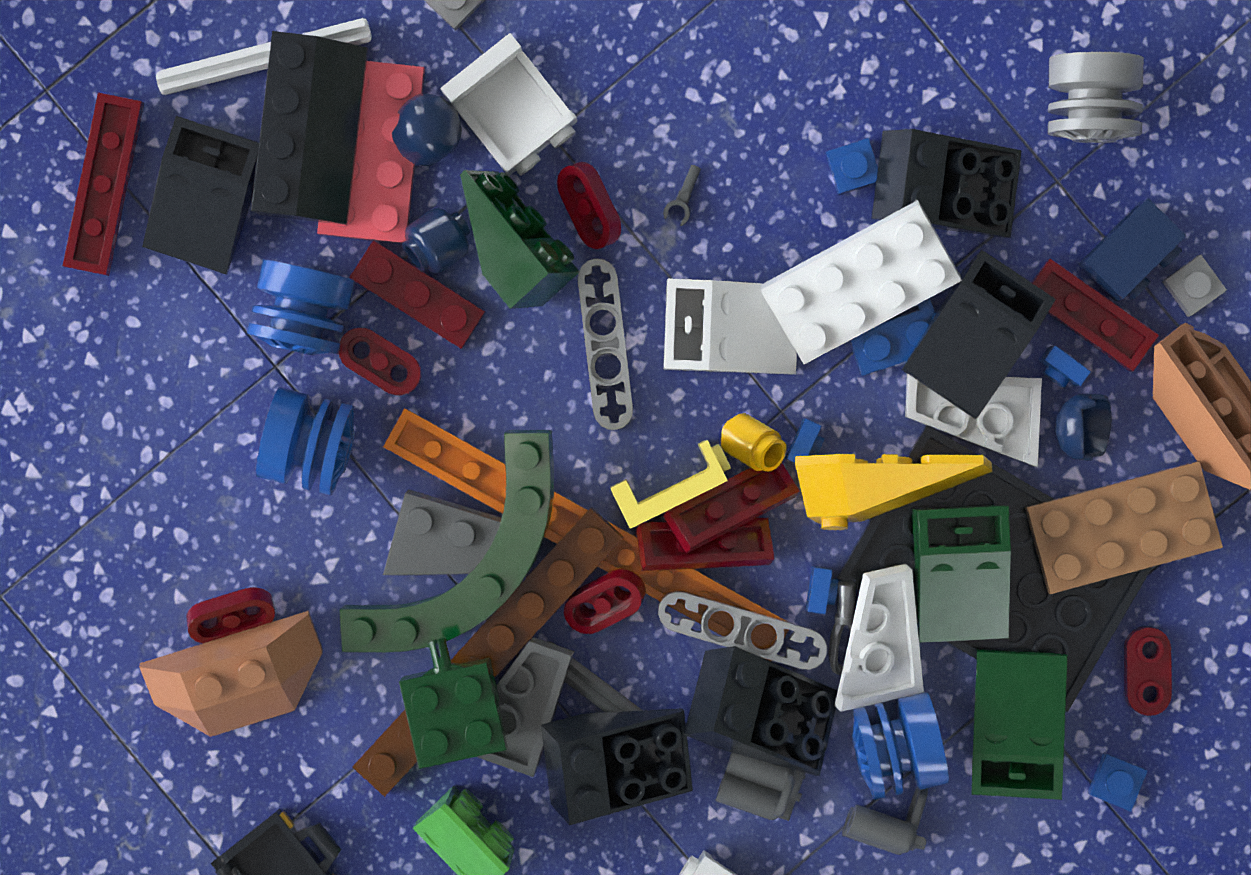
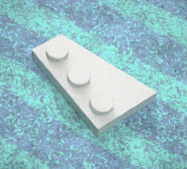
[905,374,1042,467]
[835,564,924,712]

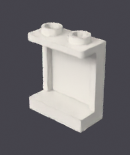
[440,33,577,176]

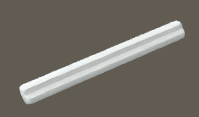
[156,18,372,95]

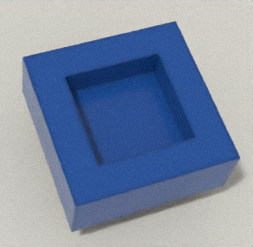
[825,138,878,195]
[1038,345,1091,388]
[784,418,825,463]
[805,566,838,615]
[1087,752,1148,812]

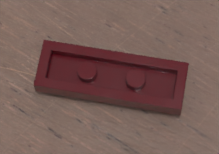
[349,240,486,349]
[1031,259,1159,372]
[663,463,800,554]
[636,518,775,571]

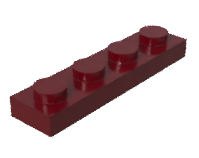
[62,92,144,276]

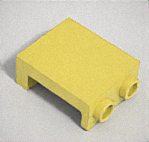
[610,440,731,529]

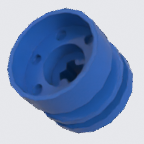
[247,259,355,356]
[256,387,355,495]
[852,692,949,800]

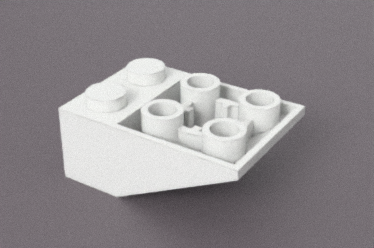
[663,279,797,375]

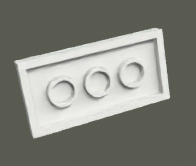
[760,200,962,364]

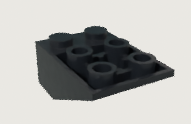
[142,116,259,275]
[872,129,1022,238]
[901,250,1056,419]
[684,646,838,776]
[541,708,693,825]

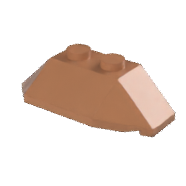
[1153,322,1251,490]
[139,611,323,737]

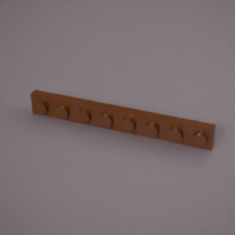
[352,507,624,797]

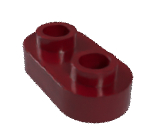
[557,162,621,249]
[339,328,422,396]
[564,569,646,634]
[186,587,275,644]
[1124,626,1172,716]

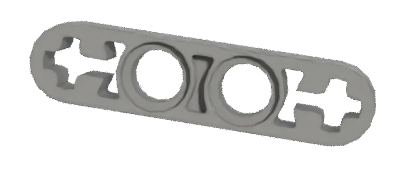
[578,259,633,430]
[658,591,827,670]

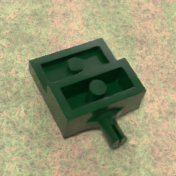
[399,637,508,769]

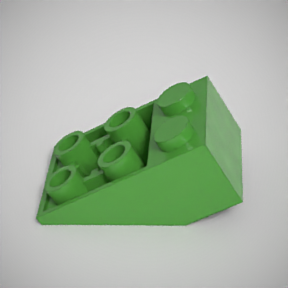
[413,786,515,875]

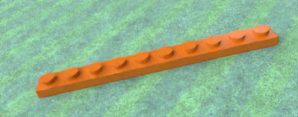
[383,408,789,661]

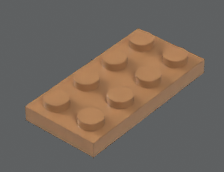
[1025,461,1223,594]

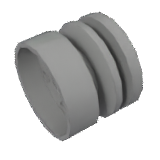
[1047,52,1144,143]

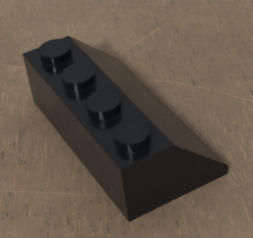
[251,31,368,225]

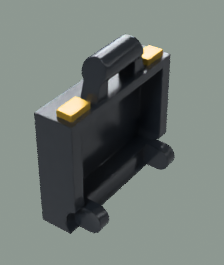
[211,808,342,875]

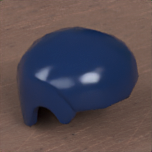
[392,93,462,167]
[1055,394,1112,461]

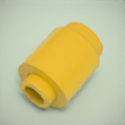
[721,413,786,472]

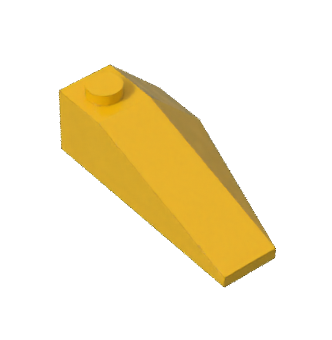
[795,454,992,530]

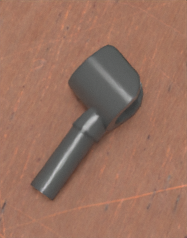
[663,165,701,226]

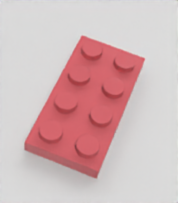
[317,61,425,244]

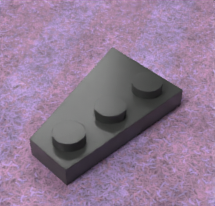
[383,489,502,575]
[477,637,575,777]

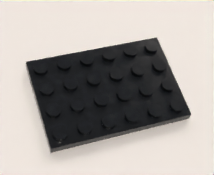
[837,425,1152,712]

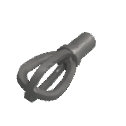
[829,581,856,675]

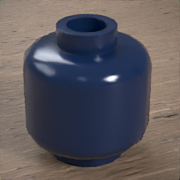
[402,207,470,273]

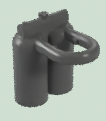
[715,753,806,821]
[842,786,928,855]

